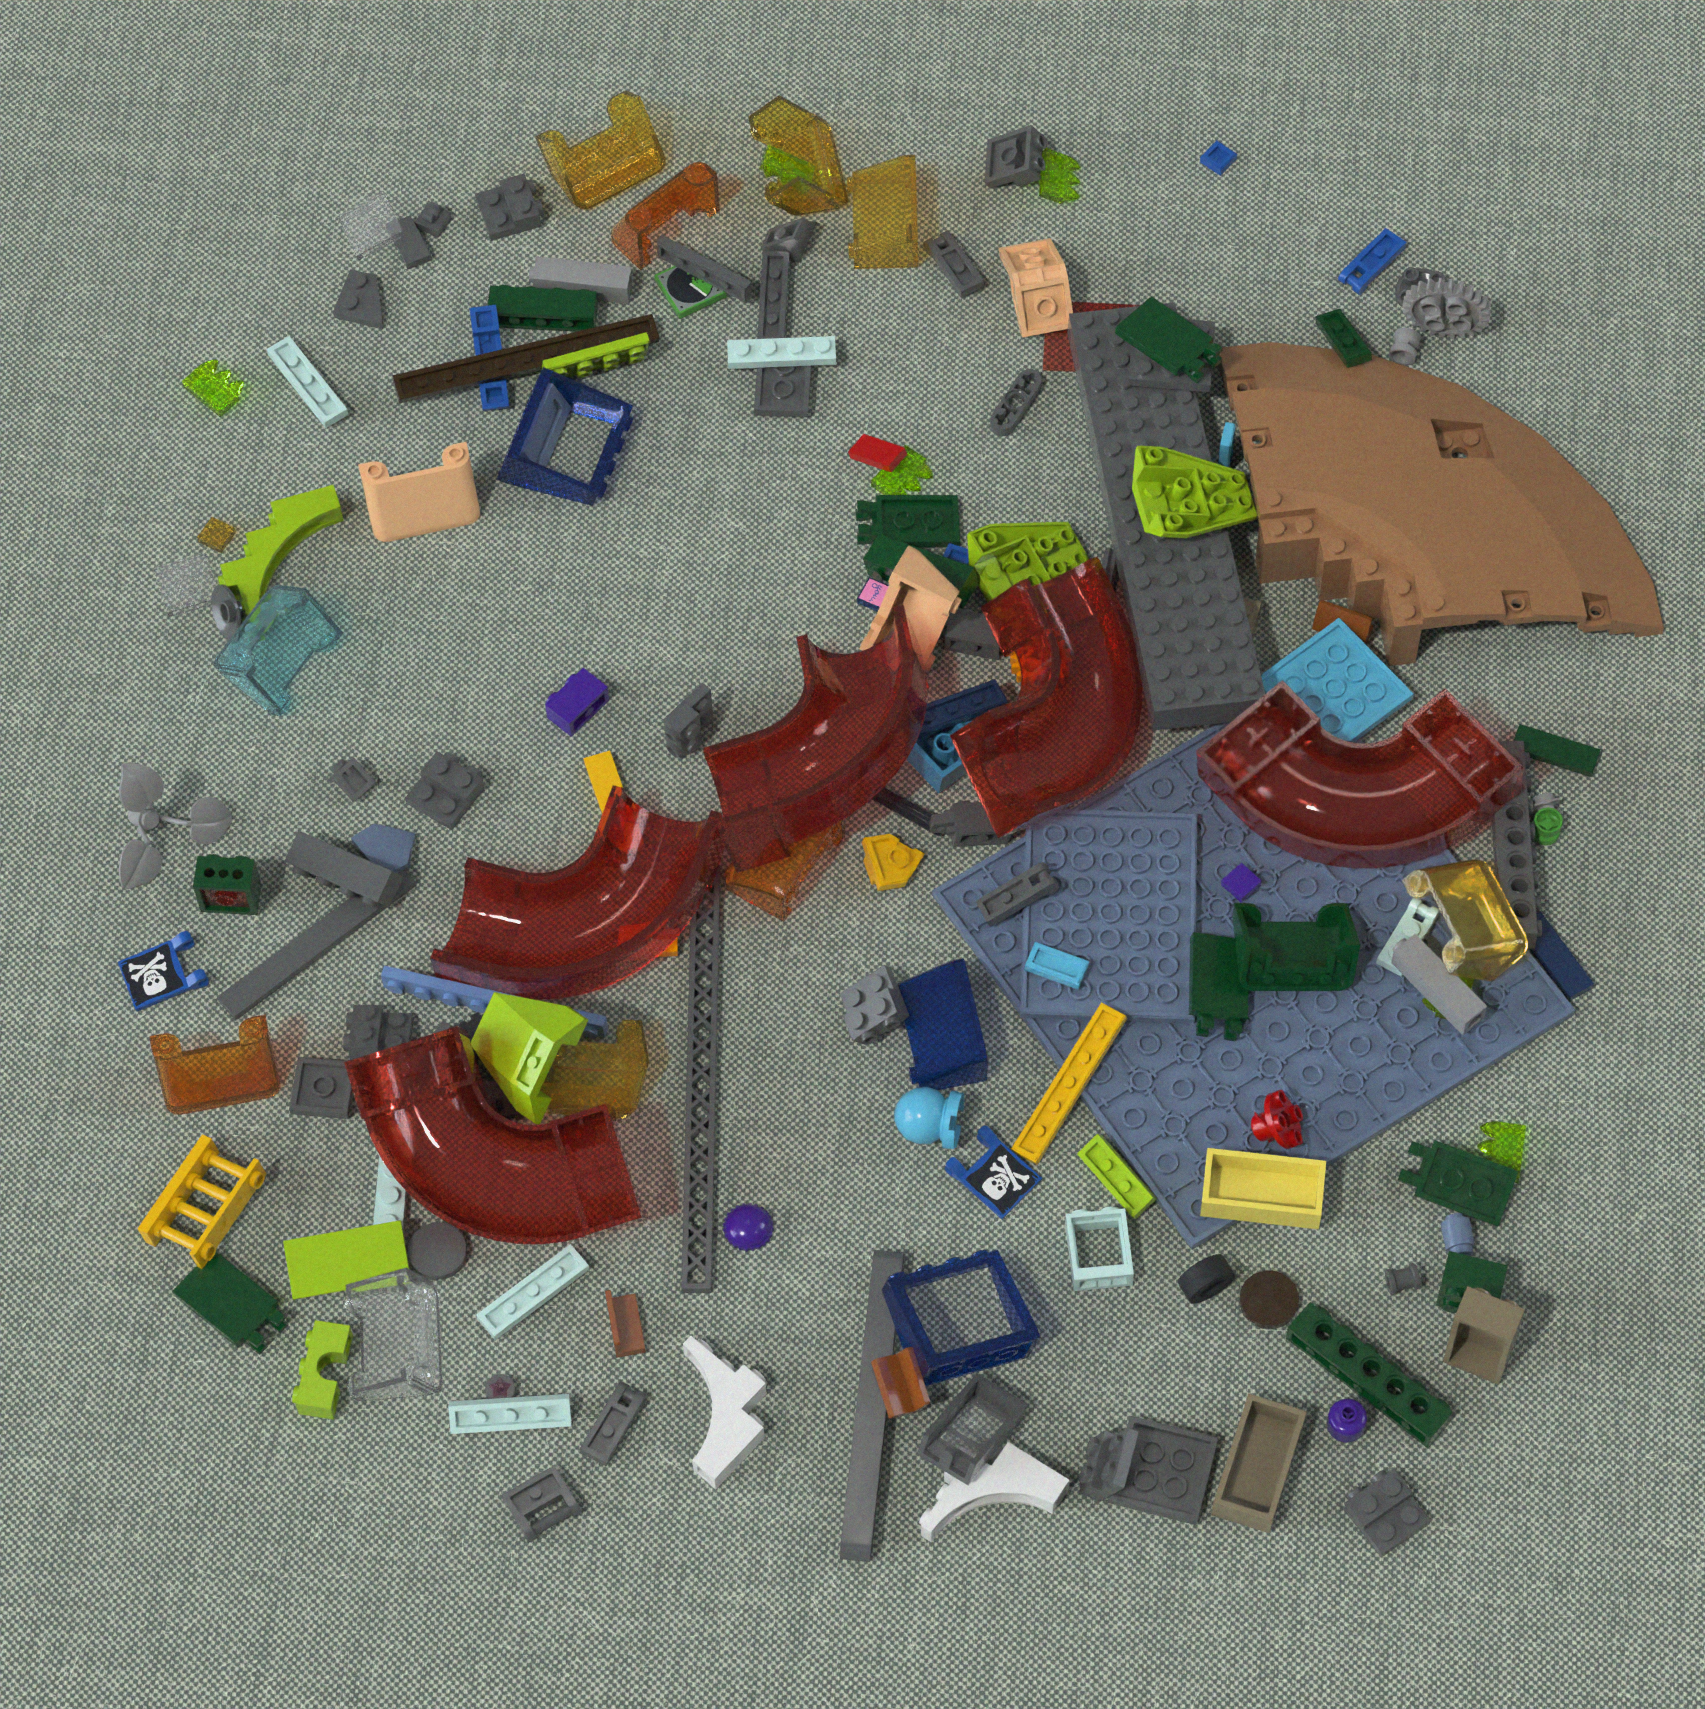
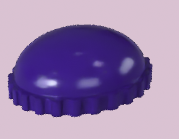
[723,1203,774,1252]

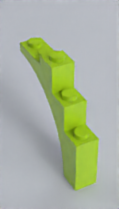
[217,484,344,643]

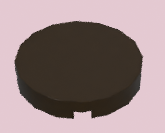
[1239,1270,1299,1329]

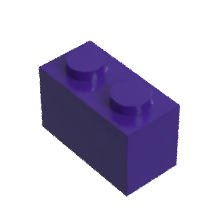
[545,668,609,737]

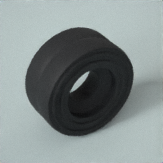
[1178,1254,1235,1304]

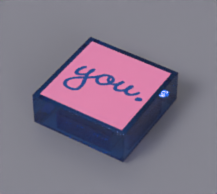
[857,577,889,612]

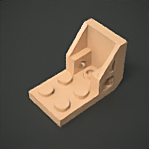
[999,238,1073,338]

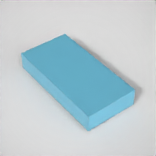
[1218,422,1236,468]
[1024,942,1089,990]

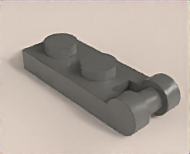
[923,230,984,298]
[975,862,1059,927]
[579,1381,648,1466]

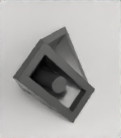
[760,217,817,263]

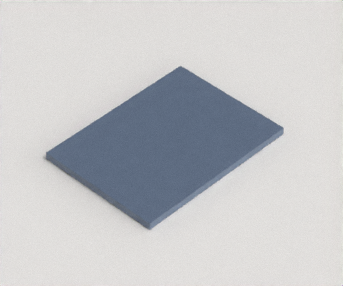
[1020,808,1197,1024]

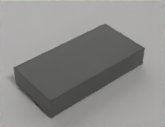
[386,215,432,270]

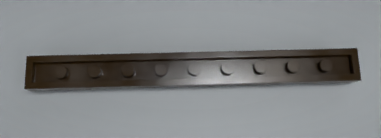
[392,314,660,404]

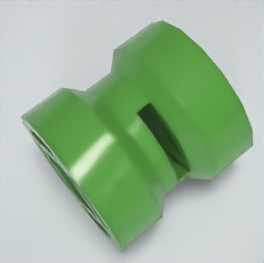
[1533,807,1563,846]

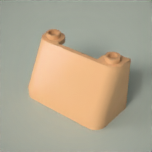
[358,442,480,542]
[859,545,962,679]

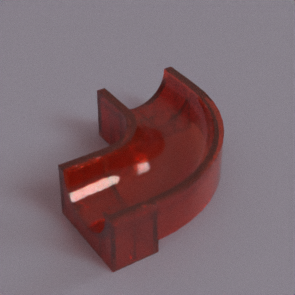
[950,556,1142,839]
[703,604,929,873]
[1196,680,1524,869]
[430,785,727,1000]
[344,1026,648,1245]

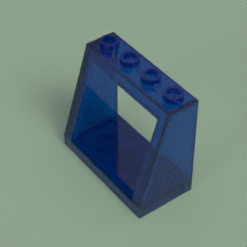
[496,367,634,506]
[882,1250,1041,1386]

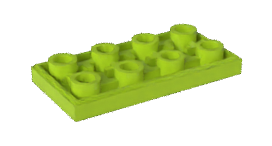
[541,332,649,385]
[283,1220,411,1300]

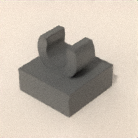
[415,201,452,238]

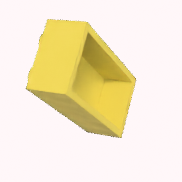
[1200,1148,1326,1229]

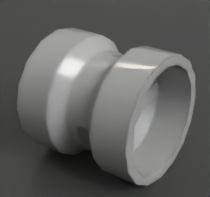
[1389,328,1421,365]

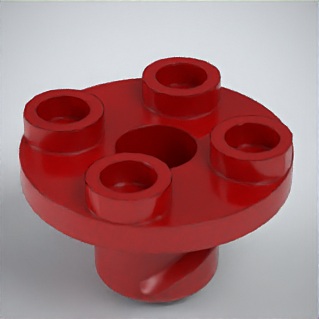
[1251,1090,1303,1149]

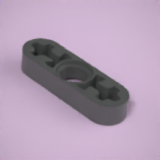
[990,369,1042,436]

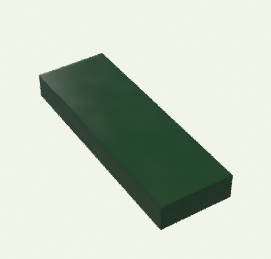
[1315,309,1372,368]
[1513,724,1601,777]

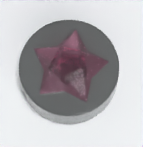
[485,1374,516,1399]

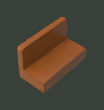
[1312,600,1374,645]
[605,1290,646,1358]
[871,1347,930,1419]

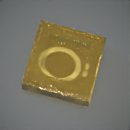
[197,517,236,553]

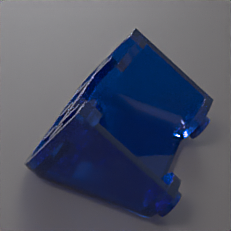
[897,958,988,1090]

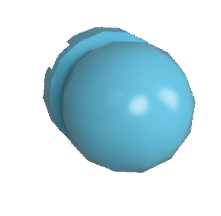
[894,1087,964,1149]

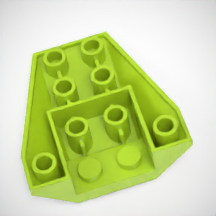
[1132,445,1257,538]
[967,522,1095,629]
[470,992,588,1125]

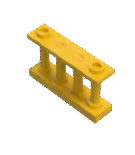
[137,1134,267,1269]

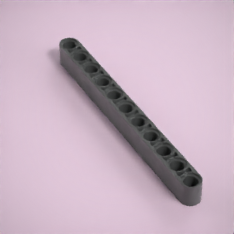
[840,1250,904,1562]

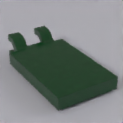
[1115,296,1223,383]
[856,495,960,548]
[1189,932,1248,1041]
[1397,1140,1519,1227]
[172,1252,288,1355]

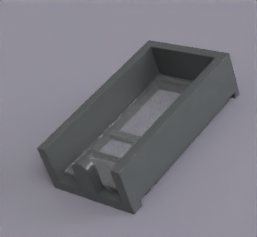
[917,1373,1027,1485]

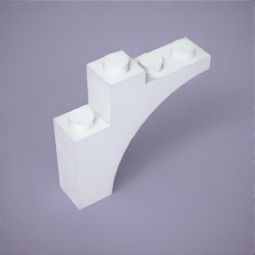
[683,1336,767,1489]
[919,1442,1069,1542]

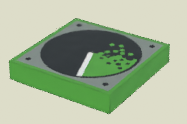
[654,254,727,319]

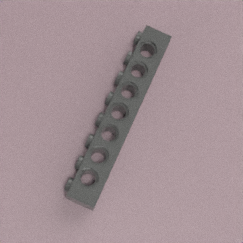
[1487,741,1542,949]

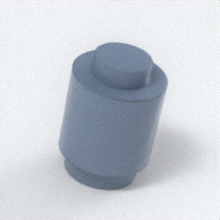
[1440,1213,1475,1256]

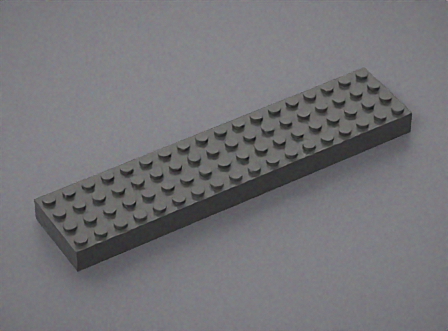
[1067,302,1266,731]

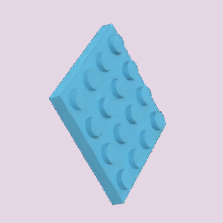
[1261,618,1414,762]

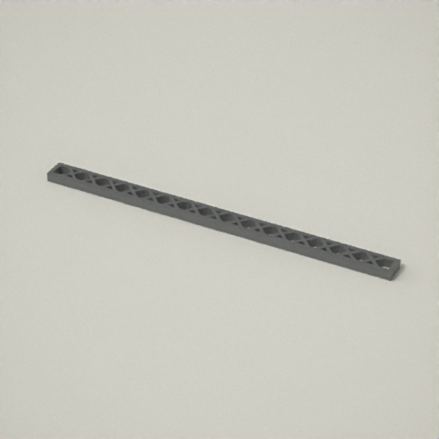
[681,865,721,1293]

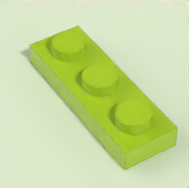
[1077,1134,1157,1219]

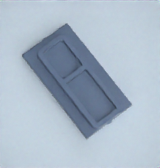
[519,383,571,476]

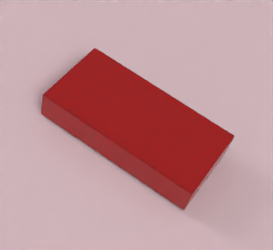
[848,434,907,473]

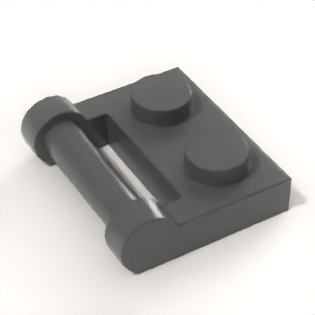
[502,1465,582,1543]

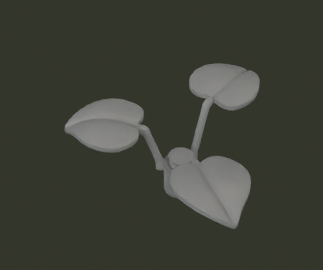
[119,763,232,889]

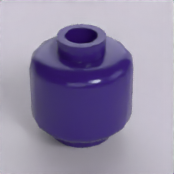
[1326,1399,1367,1443]

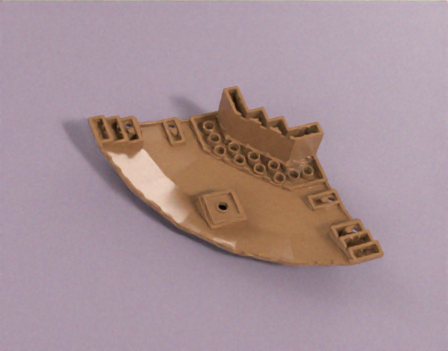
[1218,342,1664,666]

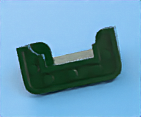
[1232,903,1360,991]

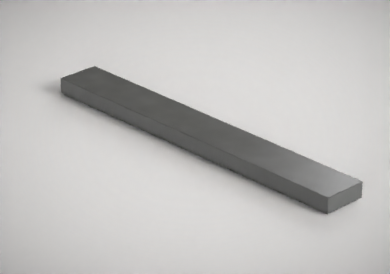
[217,869,416,1021]

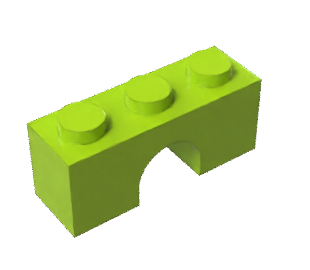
[292,1320,353,1420]

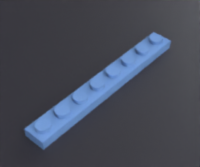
[381,966,608,1038]

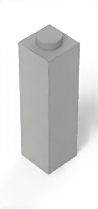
[529,256,633,304]
[1391,934,1487,1035]

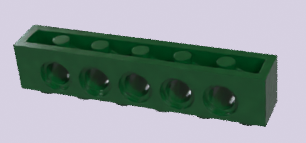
[1286,1302,1453,1449]

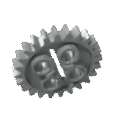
[1402,278,1491,339]

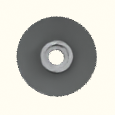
[211,585,243,639]

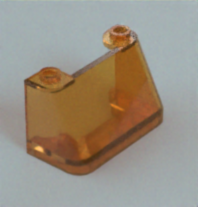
[611,162,720,270]
[724,796,845,922]
[149,1014,280,1115]

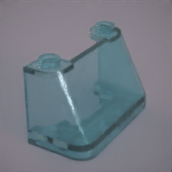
[213,585,343,716]

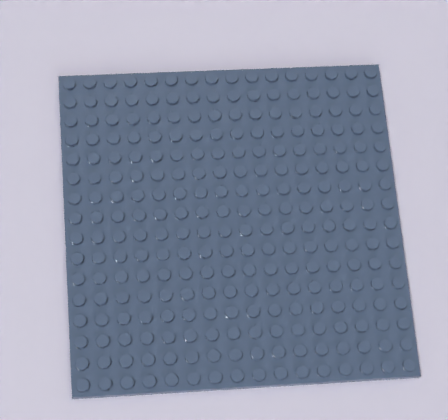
[932,698,1575,1250]

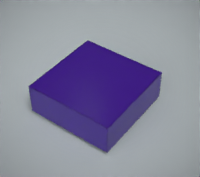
[1221,863,1262,903]

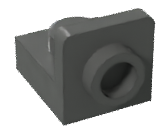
[328,757,376,802]

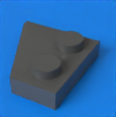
[333,269,384,329]

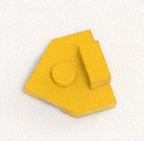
[862,834,925,891]

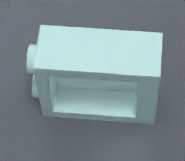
[1065,1207,1134,1291]

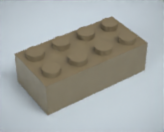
[1443,1286,1525,1385]
[1211,1393,1307,1534]

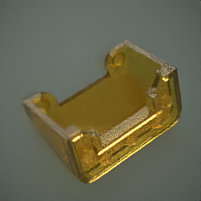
[847,154,918,269]
[1402,859,1528,982]

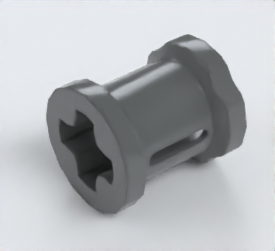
[1385,1263,1421,1295]

